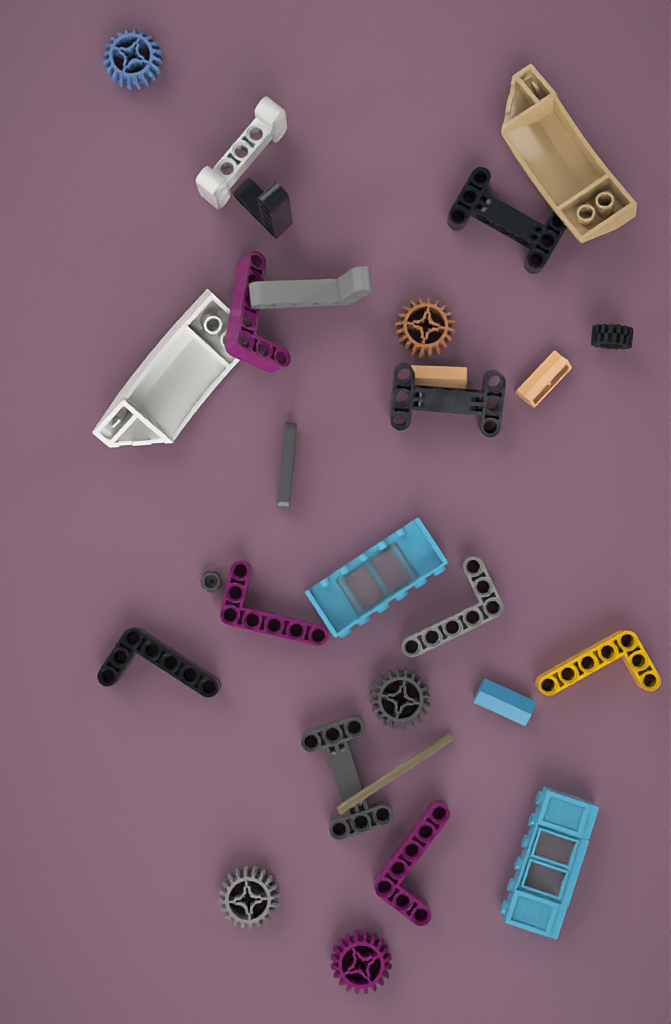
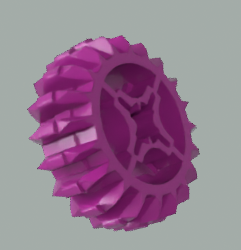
[331,929,392,994]

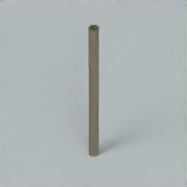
[336,733,454,815]

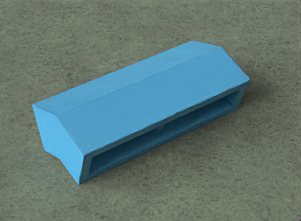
[474,678,536,726]

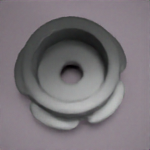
[201,571,223,593]

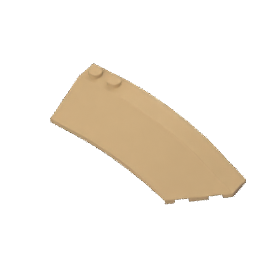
[501,64,637,244]

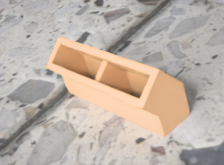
[515,350,572,408]
[411,365,467,389]

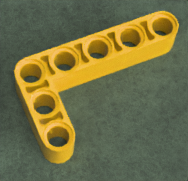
[535,630,661,696]

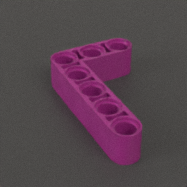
[225,251,291,373]
[220,561,329,646]
[374,800,450,926]

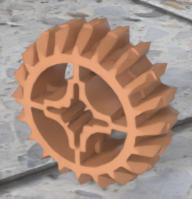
[395,297,455,358]

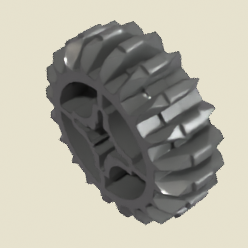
[370,668,431,729]

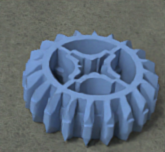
[103,28,163,90]

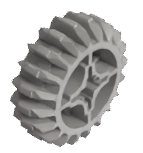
[218,866,280,930]

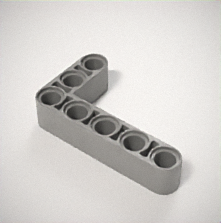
[249,266,373,309]
[400,556,504,658]

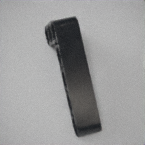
[232,177,293,239]
[97,627,221,698]

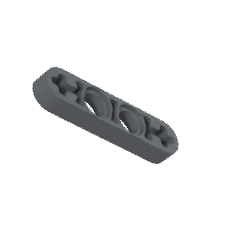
[278,422,297,510]

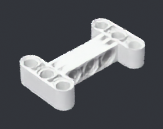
[196,96,287,210]

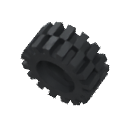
[591,324,634,350]

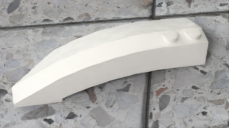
[92,289,239,448]

